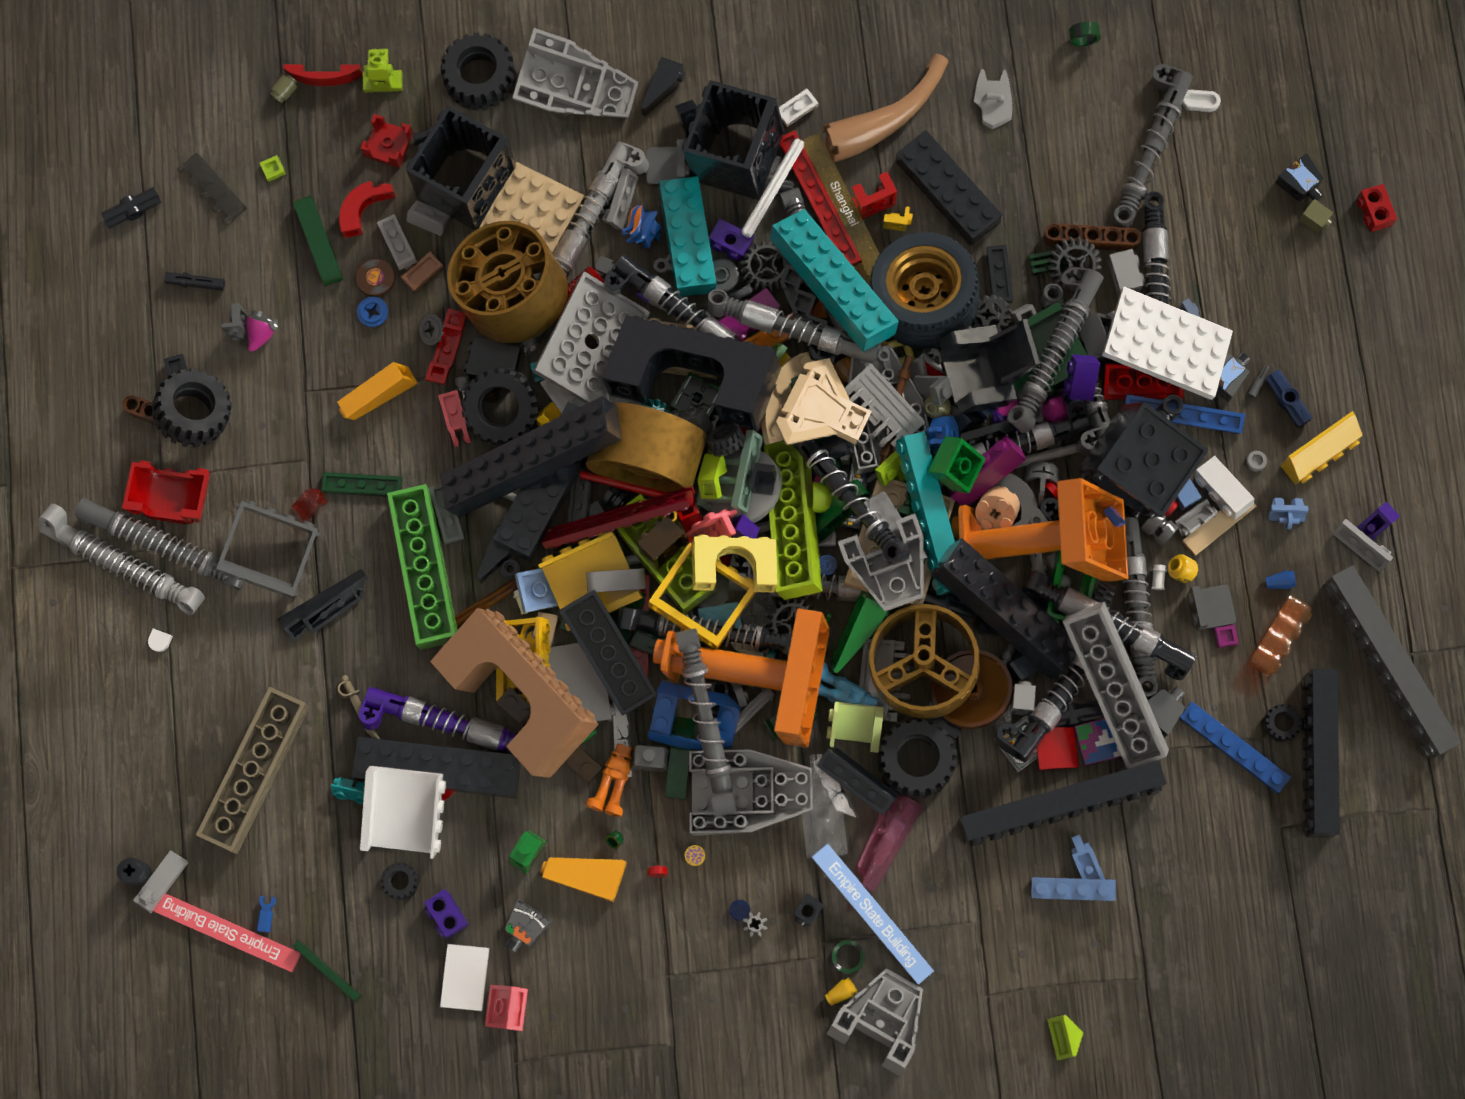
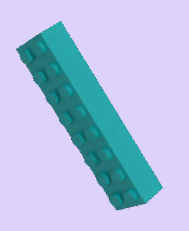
[770,209,899,352]

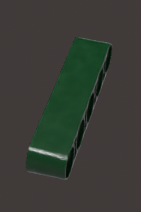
[293,195,344,287]
[815,480,870,545]

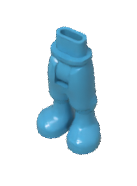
[818,662,879,706]

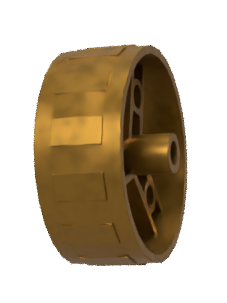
[869,604,980,719]

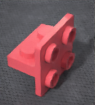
[686,509,738,538]

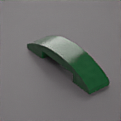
[665,717,696,800]

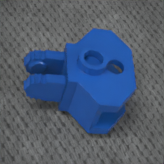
[926,416,960,456]

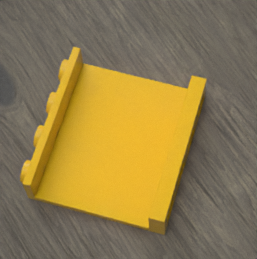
[538,531,643,631]

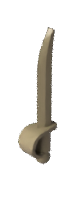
[337,675,380,739]

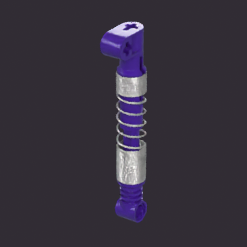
[359,687,517,752]

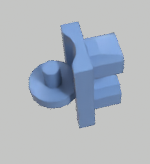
[1268,498,1309,529]

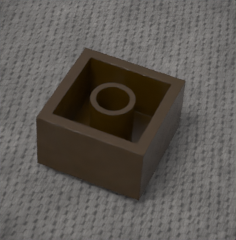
[637,515,686,571]

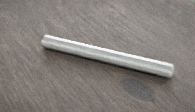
[742,139,804,238]

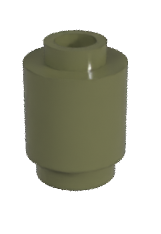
[270,75,297,104]

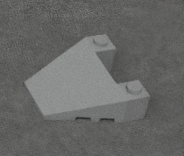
[838,514,924,612]
[827,968,923,1076]

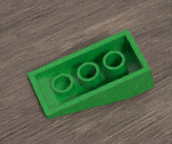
[830,591,890,673]

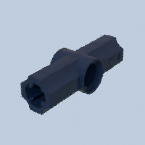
[1264,369,1313,428]

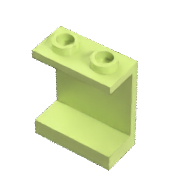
[827,701,884,753]

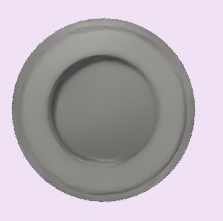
[1246,451,1267,472]

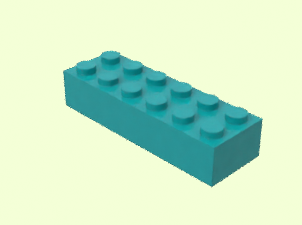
[658,176,716,297]

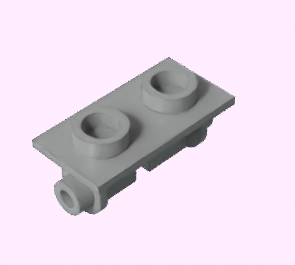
[1175,499,1218,536]

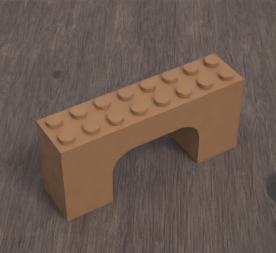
[430,608,598,778]

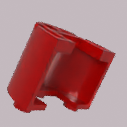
[122,460,210,524]

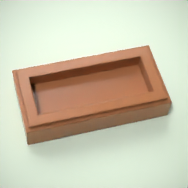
[401,252,444,292]

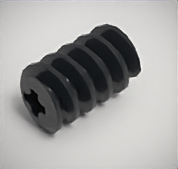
[116,858,152,887]

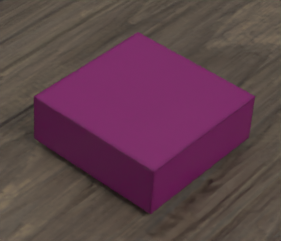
[1214,624,1239,648]

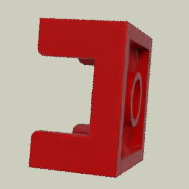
[361,114,413,168]
[850,172,897,221]

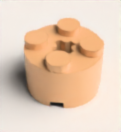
[975,486,1020,530]

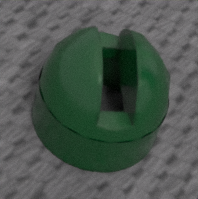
[605,831,624,849]

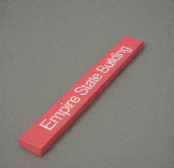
[153,894,301,972]

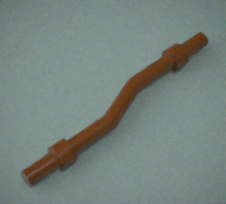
[879,355,913,465]

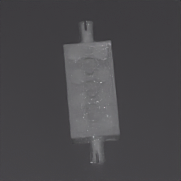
[801,754,848,879]

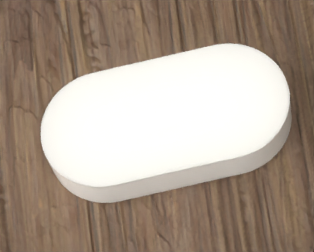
[1182,90,1220,112]

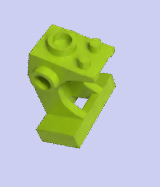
[363,49,402,92]

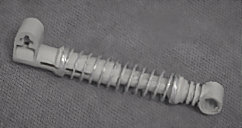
[38,504,205,615]

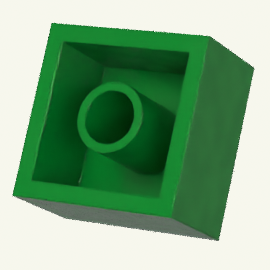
[928,436,986,493]

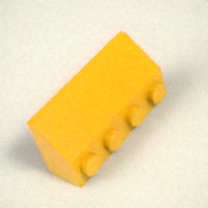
[1281,411,1363,485]

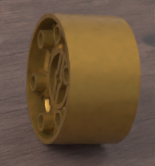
[447,221,568,343]
[586,402,707,492]

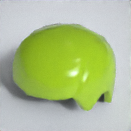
[813,482,833,513]

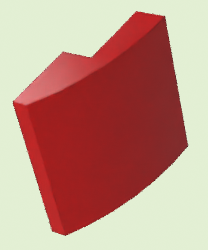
[1034,727,1079,771]

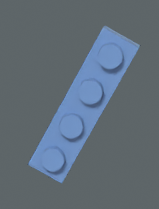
[1032,877,1116,901]

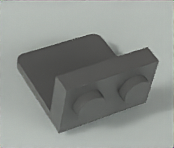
[647,140,689,185]
[1187,585,1236,631]

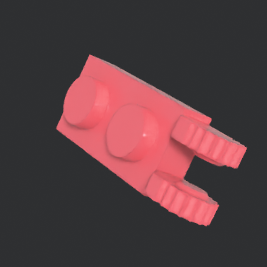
[438,390,471,447]

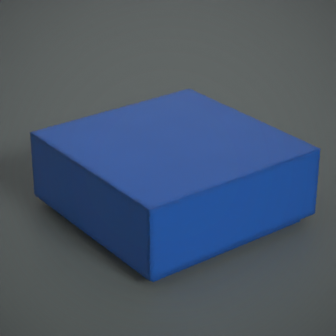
[1104,506,1126,527]

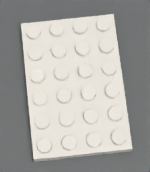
[1102,287,1233,400]

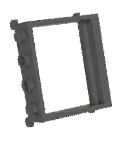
[213,500,320,598]

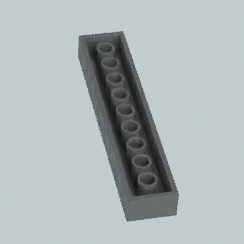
[1323,565,1461,760]

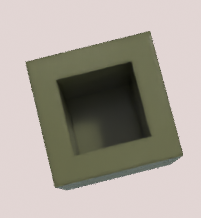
[1299,199,1333,234]

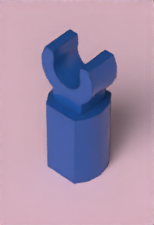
[256,896,276,933]

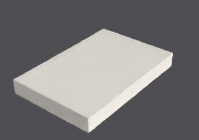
[440,944,489,1011]

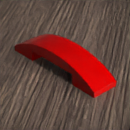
[283,64,363,86]
[425,308,467,385]

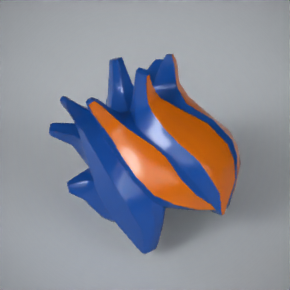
[621,204,662,249]

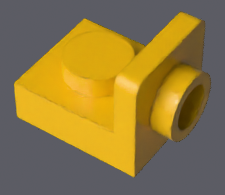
[883,207,913,232]

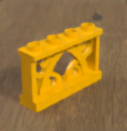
[496,617,551,701]

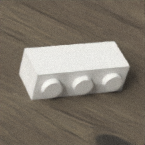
[1195,456,1255,520]

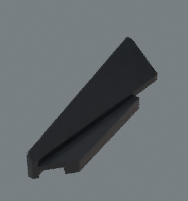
[277,569,368,642]

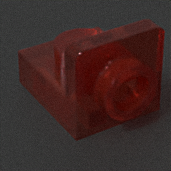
[292,488,328,521]

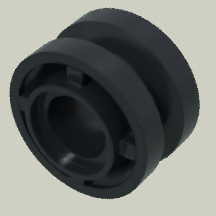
[601,487,631,510]

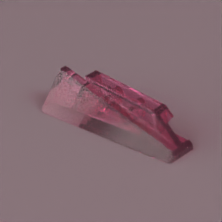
[857,795,923,892]

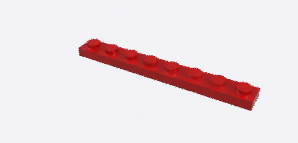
[780,130,862,266]

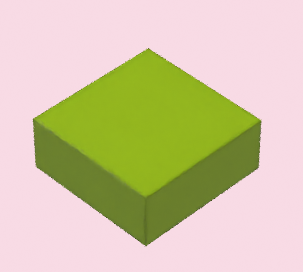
[260,155,286,182]

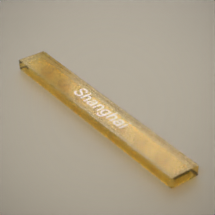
[802,133,880,277]

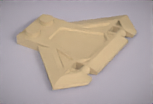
[776,358,872,445]

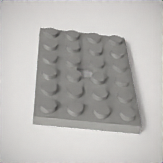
[533,271,650,404]

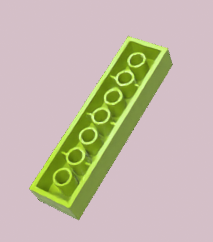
[763,440,822,600]

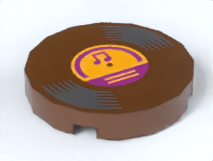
[356,258,395,297]

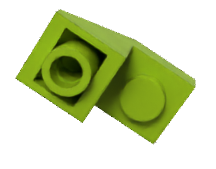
[698,453,727,499]

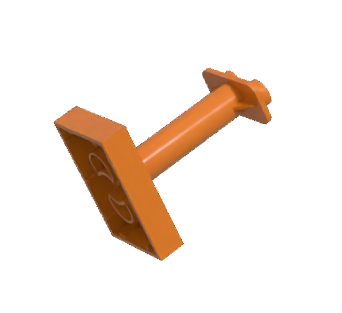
[952,478,1128,582]
[653,608,830,748]

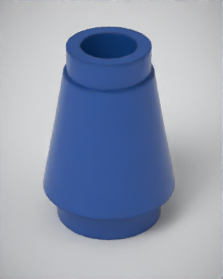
[1265,570,1296,589]

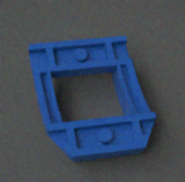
[648,680,741,751]

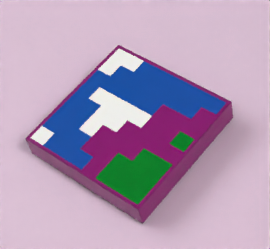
[1074,719,1122,766]

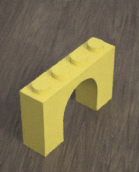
[692,535,777,593]

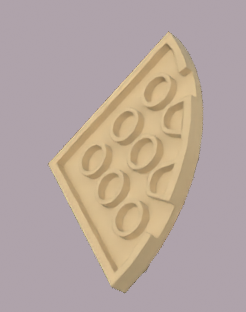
[761,351,817,445]

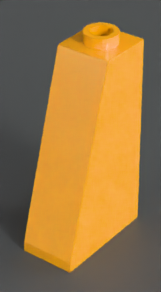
[337,362,418,420]
[540,857,627,902]

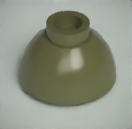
[923,395,951,419]

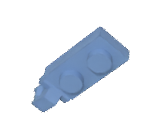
[1071,835,1105,879]

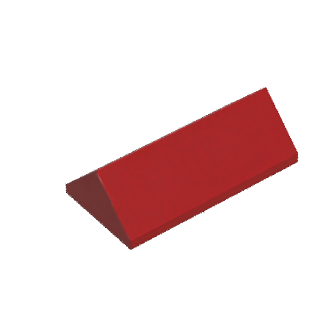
[1102,363,1183,400]

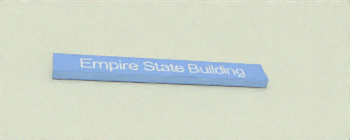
[811,844,934,985]

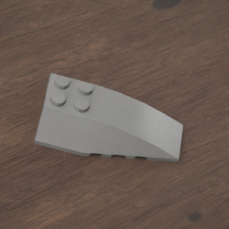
[512,28,639,118]

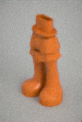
[585,743,633,817]

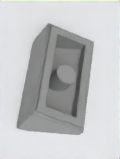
[407,200,451,236]

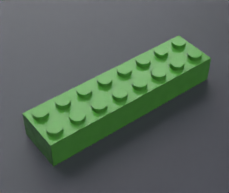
[387,484,458,650]

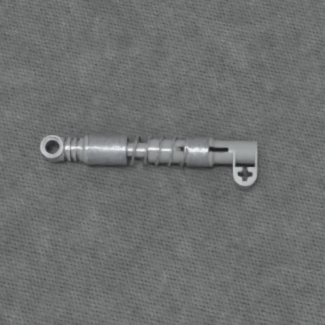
[538,142,649,281]

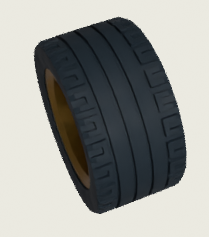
[870,232,979,349]

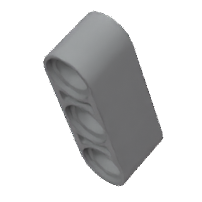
[586,568,646,593]

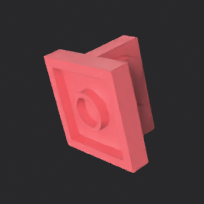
[485,985,528,1031]

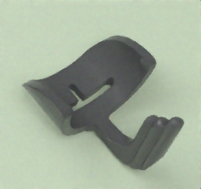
[1023,461,1060,509]

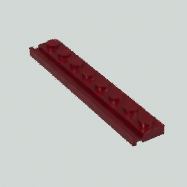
[542,486,696,549]

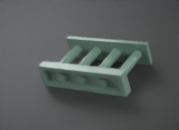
[697,430,763,513]

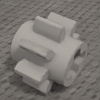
[743,912,768,937]

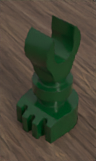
[897,490,915,518]

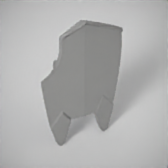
[974,69,1012,129]

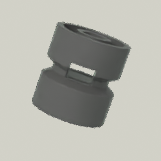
[1141,515,1179,547]

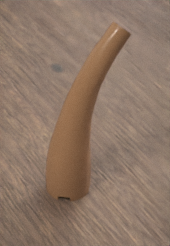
[821,54,949,163]

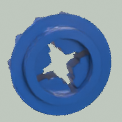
[357,297,389,328]

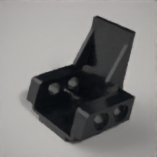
[939,319,1040,414]

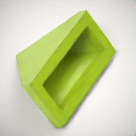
[1047,1015,1083,1060]

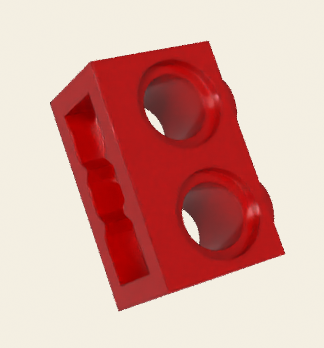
[1357,184,1397,232]

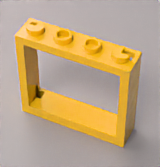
[648,543,756,649]

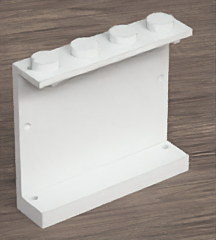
[360,766,446,859]

